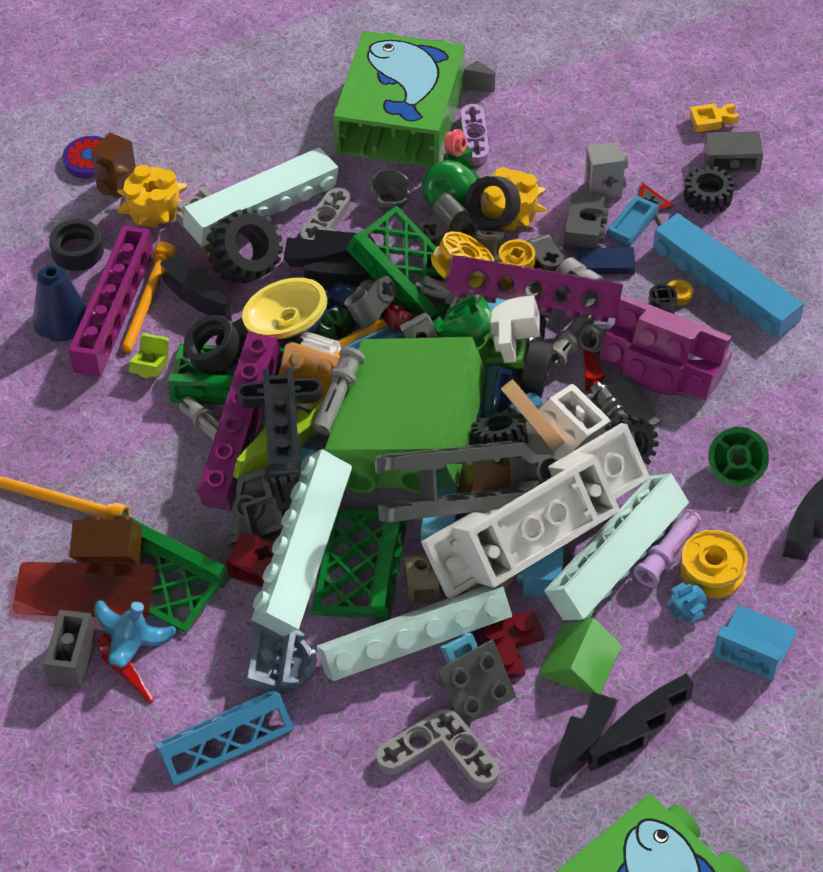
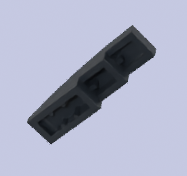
[588,673,694,772]

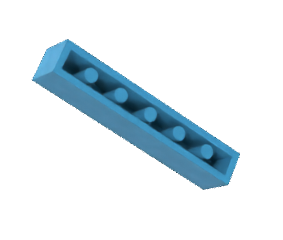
[653,213,804,339]

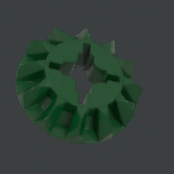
[315,307,356,341]

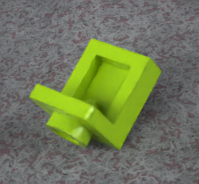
[129,333,169,378]

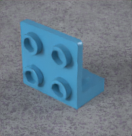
[713,605,797,681]

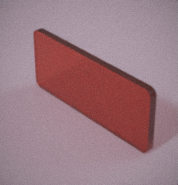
[13,562,155,618]

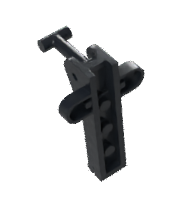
[236,367,322,477]

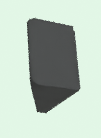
[463,60,496,92]

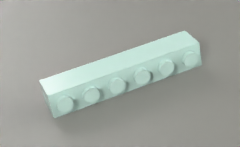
[183,147,338,247]
[251,449,352,636]
[544,473,689,620]
[316,585,512,681]

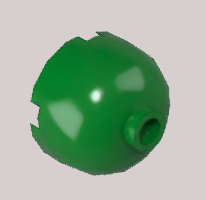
[421,160,476,209]
[432,295,492,348]
[708,426,769,487]

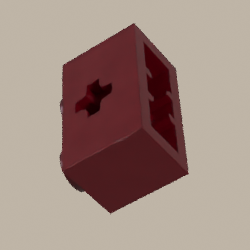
[226,532,274,588]

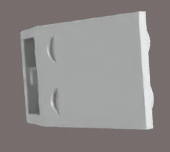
[525,384,611,460]

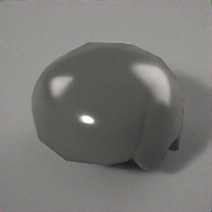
[369,168,410,211]

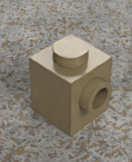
[404,554,440,604]

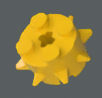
[117,165,187,228]
[481,167,547,231]

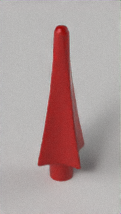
[582,348,606,393]
[97,634,154,704]

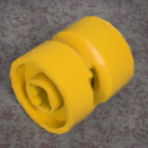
[498,239,535,290]

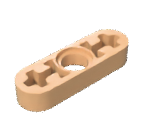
[501,379,565,452]

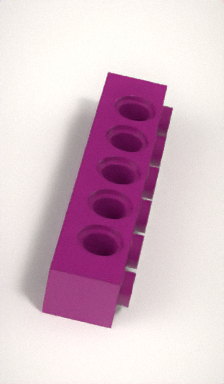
[69,225,153,377]
[444,254,623,322]
[197,332,281,511]

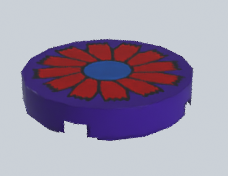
[63,136,103,179]

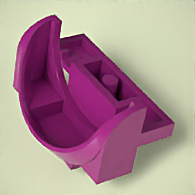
[599,295,732,400]

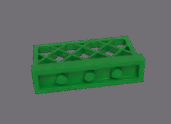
[346,205,451,320]
[168,344,285,405]
[312,509,408,622]
[83,514,230,634]

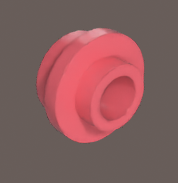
[444,129,467,157]

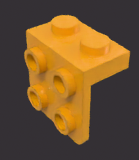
[278,342,340,410]

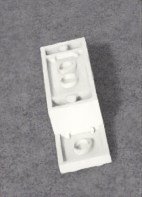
[421,423,650,599]

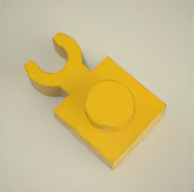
[689,103,739,133]

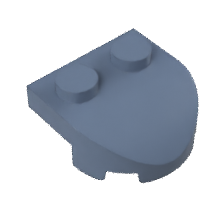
[243,623,317,693]

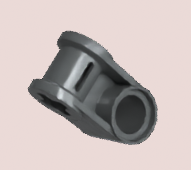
[475,227,505,262]
[526,234,564,272]
[344,276,397,328]

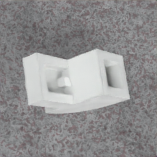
[490,295,540,363]

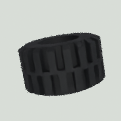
[205,208,283,284]

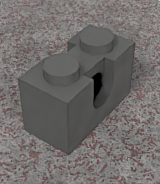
[564,192,609,251]

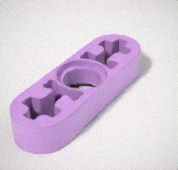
[461,104,489,166]

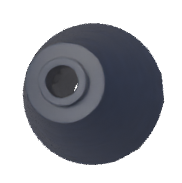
[33,265,87,342]

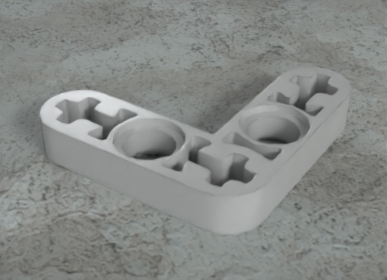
[300,188,350,240]
[376,709,499,790]

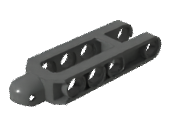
[375,441,558,522]

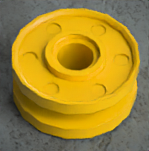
[431,231,494,287]
[680,530,748,598]

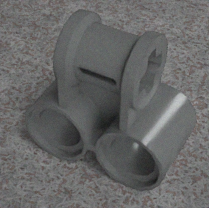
[419,194,476,245]

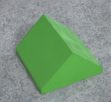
[539,617,622,695]

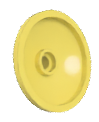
[242,278,327,340]

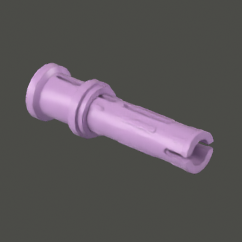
[633,509,701,588]

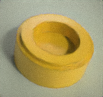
[668,279,694,306]

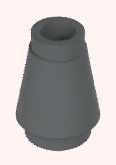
[579,324,612,352]

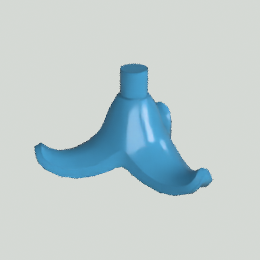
[94,601,176,668]

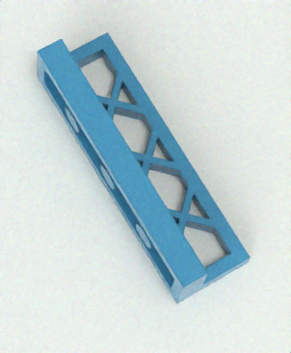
[153,690,294,785]

